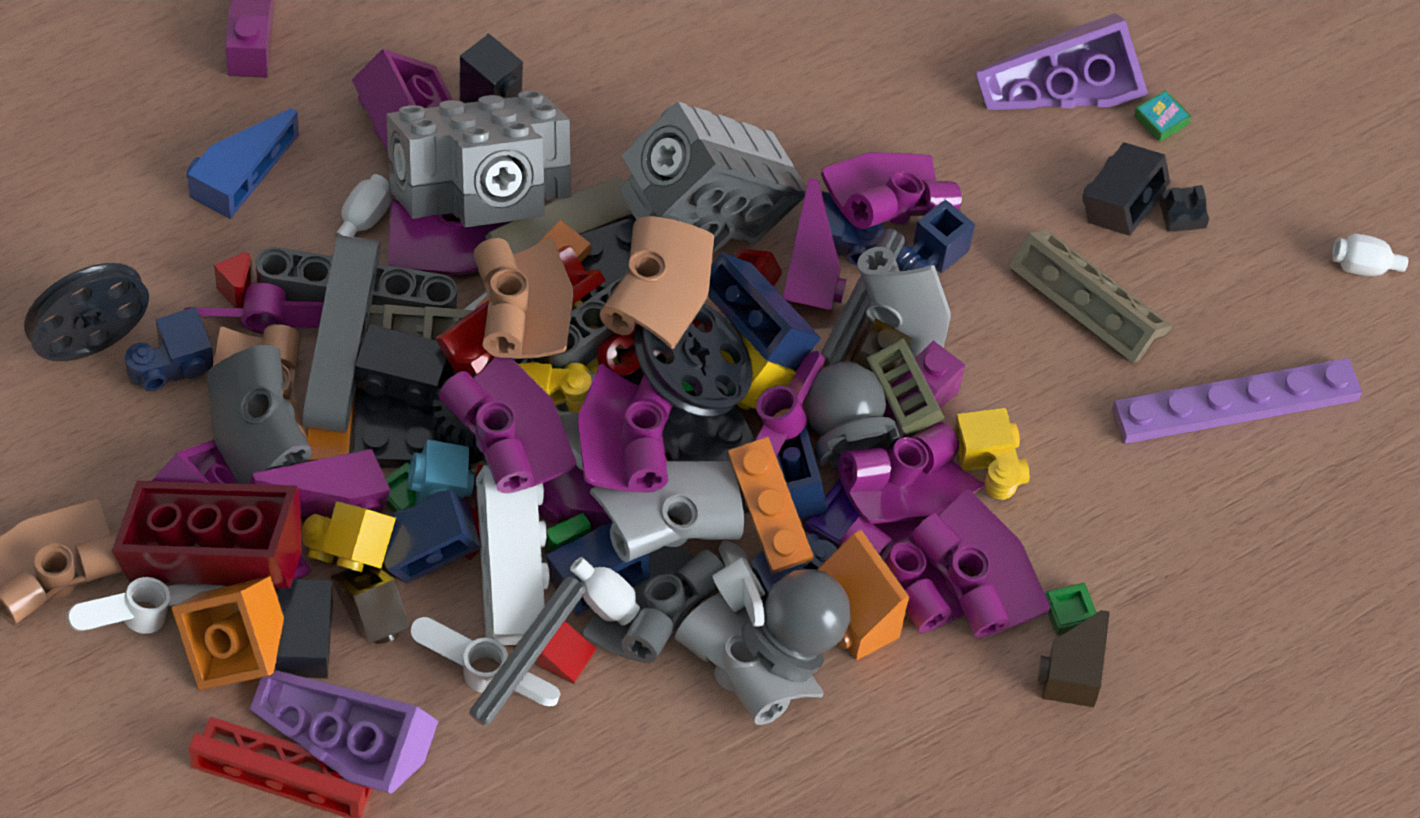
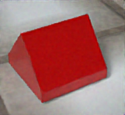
[214,252,253,308]

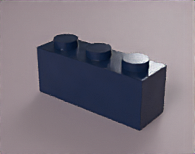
[708,252,821,370]

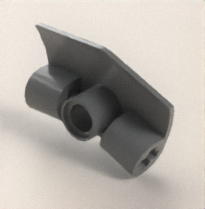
[207,345,312,484]
[583,545,725,663]

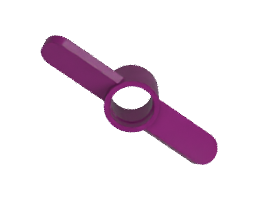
[184,283,324,334]
[755,350,825,456]

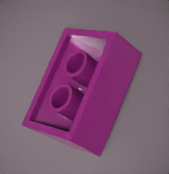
[351,49,453,160]

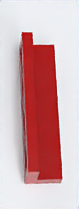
[435,246,606,374]
[188,716,372,818]

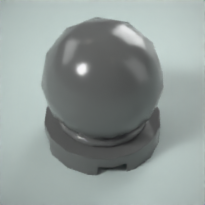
[803,362,900,469]
[742,570,851,682]

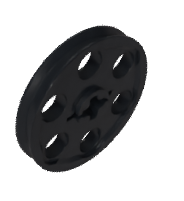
[24,263,149,361]
[634,304,752,417]

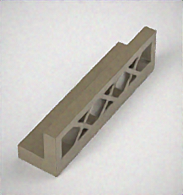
[1008,230,1173,363]

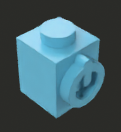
[407,440,474,505]

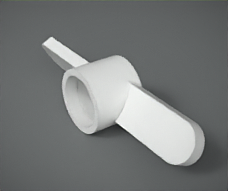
[712,540,765,626]
[67,577,224,634]
[411,617,560,706]

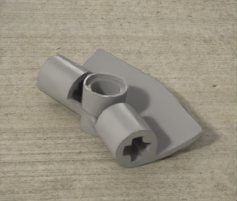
[857,247,951,358]
[590,461,744,562]
[675,592,824,725]

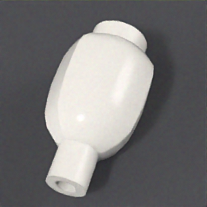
[335,174,392,237]
[1332,234,1408,276]
[570,557,640,625]

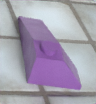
[975,13,1148,110]
[250,670,438,794]

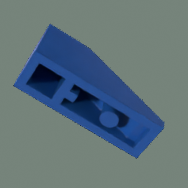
[186,108,299,219]

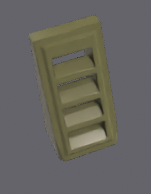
[867,338,945,437]

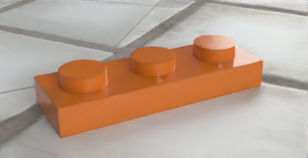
[727,437,814,574]

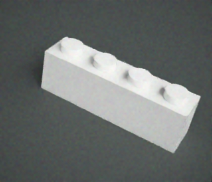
[476,465,549,645]

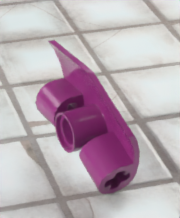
[821,152,962,229]
[387,200,512,275]
[438,357,576,493]
[578,364,673,493]
[838,422,985,524]
[908,489,1050,638]
[838,516,969,633]

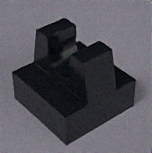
[1159,185,1209,232]

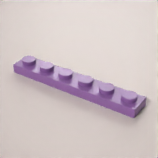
[1112,358,1362,444]

